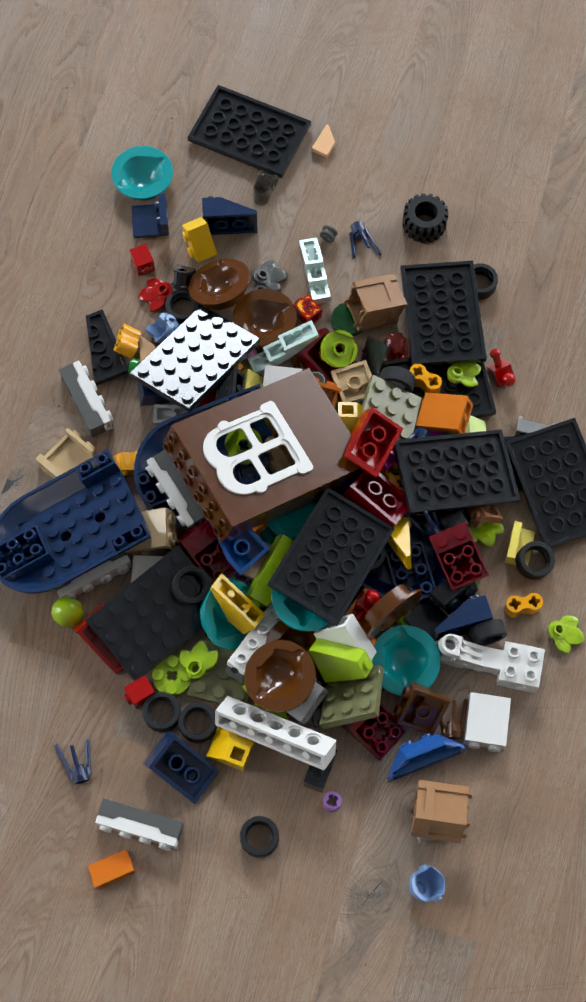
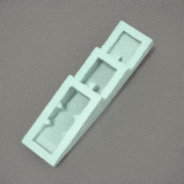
[299,238,331,304]
[248,320,319,375]

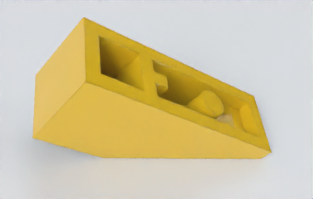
[387,516,411,570]
[210,574,265,635]

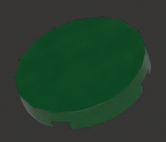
[331,303,362,337]

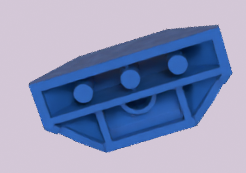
[387,733,465,783]

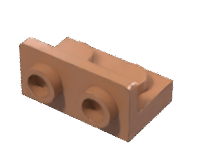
[465,505,503,529]

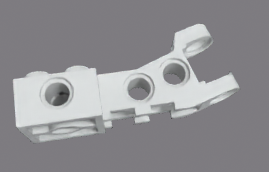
[435,634,545,693]

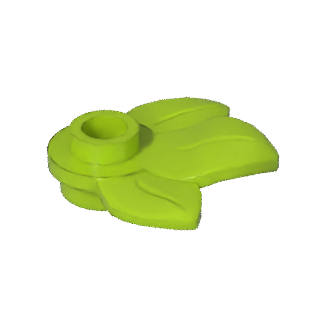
[447,362,481,387]
[469,520,504,548]
[547,615,585,654]
[179,640,219,679]

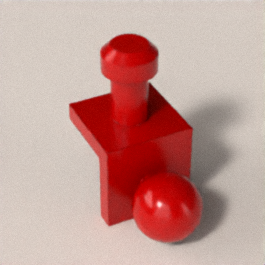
[487,349,516,388]
[354,589,381,624]

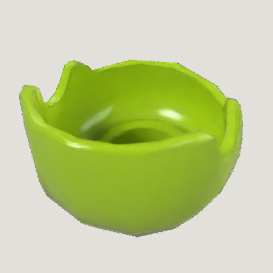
[51,596,84,628]

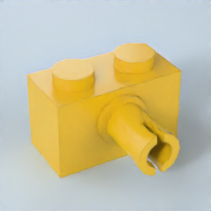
[182,217,217,263]

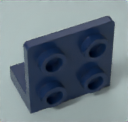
[131,193,169,238]

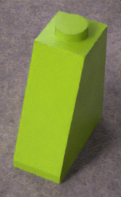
[309,638,374,683]

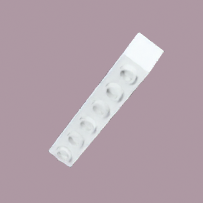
[215,696,336,770]

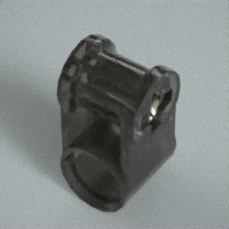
[253,170,278,205]

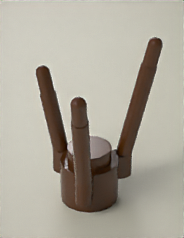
[440,699,468,739]

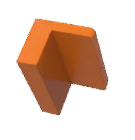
[88,850,136,890]

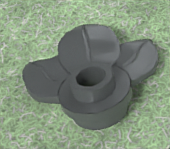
[253,260,288,291]

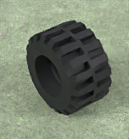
[402,193,449,243]

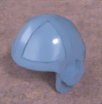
[146,313,179,344]
[409,864,445,903]

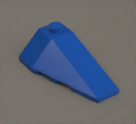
[210,523,270,575]

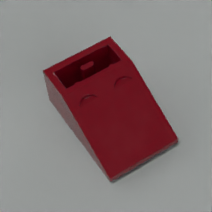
[176,519,237,585]
[429,521,489,591]
[341,702,407,761]

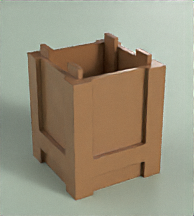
[344,273,407,331]
[411,780,472,843]

